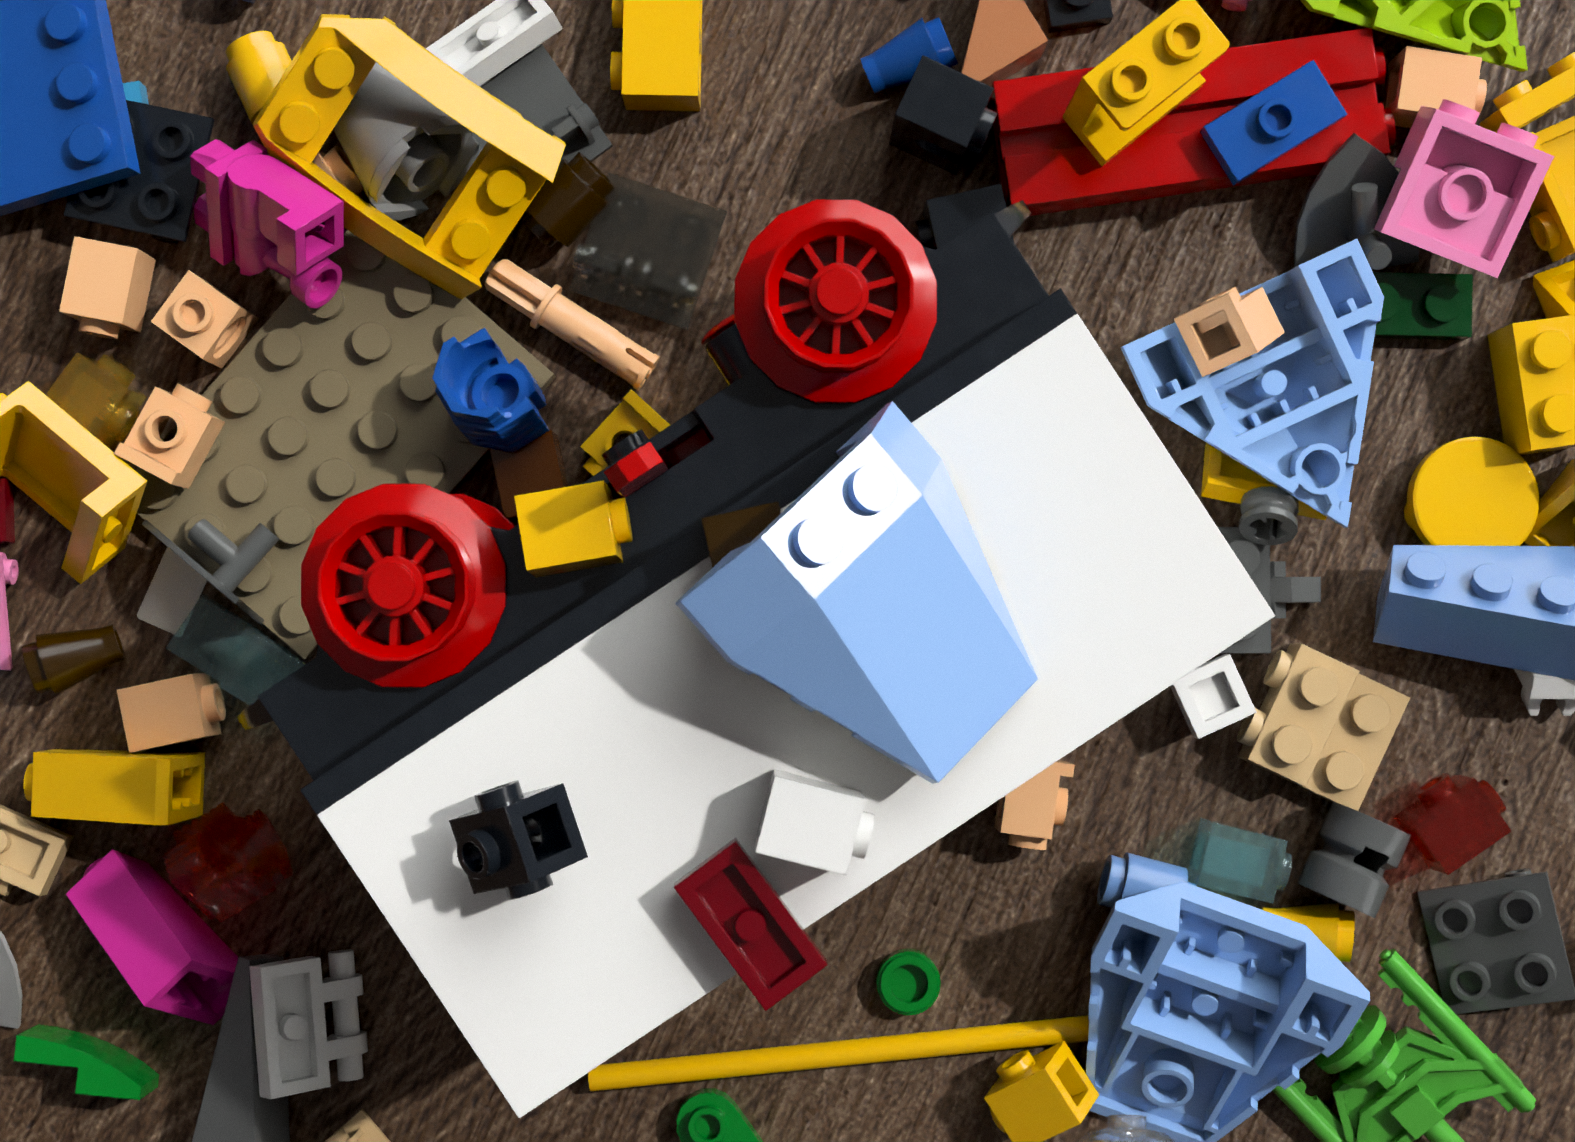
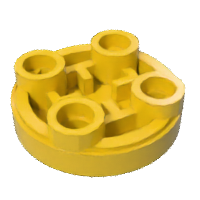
[1404,437,1539,546]

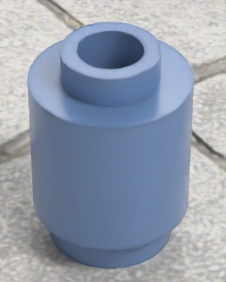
[1097,853,1196,909]

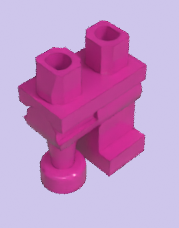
[190,139,344,309]

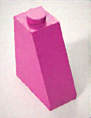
[66,849,238,1025]

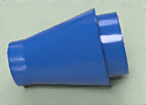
[860,17,958,94]

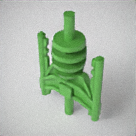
[1272,949,1536,1142]

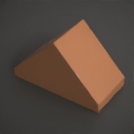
[961,0,1048,87]

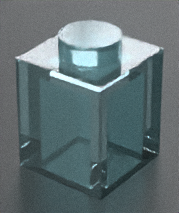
[1188,817,1292,904]

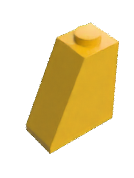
[24,749,205,826]

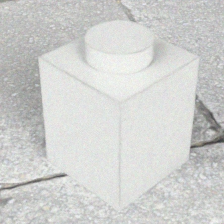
[754,769,875,875]

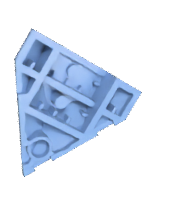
[1120,239,1384,528]

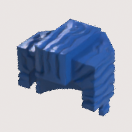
[432,327,549,453]

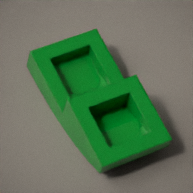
[14,1024,159,1100]

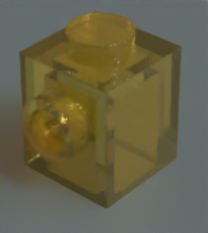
[46,352,147,448]

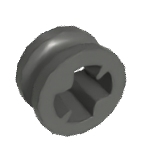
[1239,486,1299,545]

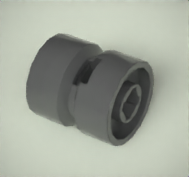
[1297,802,1411,918]

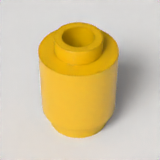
[225,31,292,124]

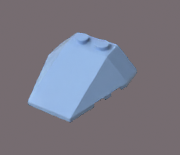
[676,401,1038,784]
[1086,881,1370,1142]

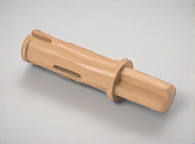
[485,259,660,391]

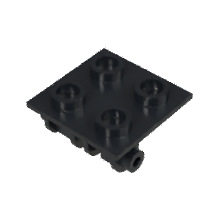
[64,100,215,245]

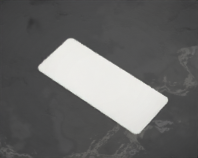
[137,546,207,636]

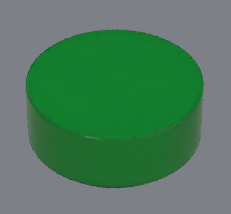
[876,948,941,1015]

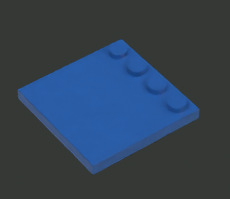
[0,0,141,216]

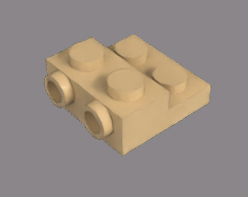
[1237,644,1410,811]

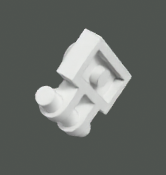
[249,949,368,1099]

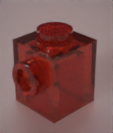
[1394,773,1512,875]

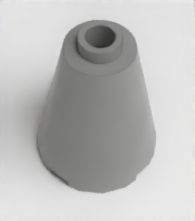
[333,62,479,220]

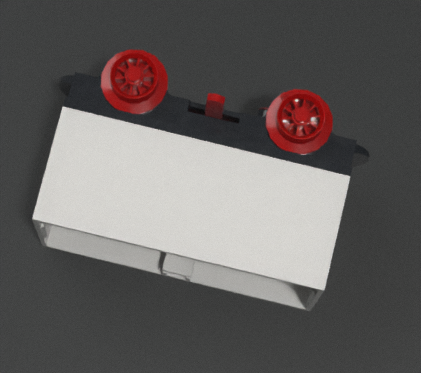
[237,199,1275,1118]

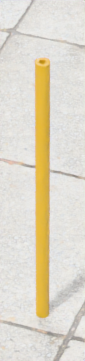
[588,1015,1089,1092]

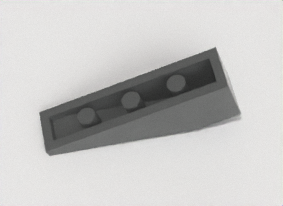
[192,953,290,1142]

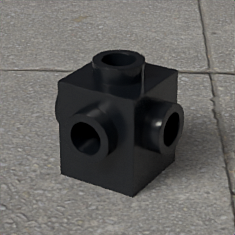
[449,780,588,900]

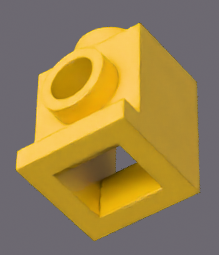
[580,389,670,476]

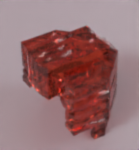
[163,802,294,922]

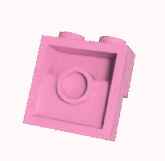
[1374,99,1554,278]

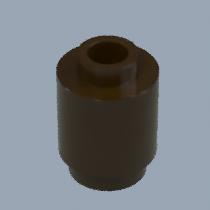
[523,152,616,247]

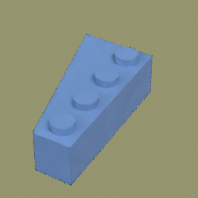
[1373,545,1575,680]

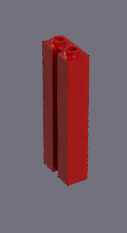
[988,28,1396,216]

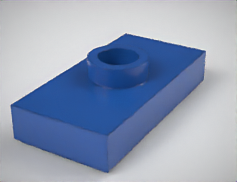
[1200,60,1347,186]

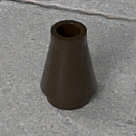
[22,624,125,695]

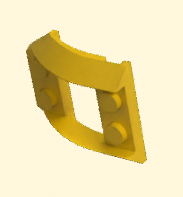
[253,14,566,299]

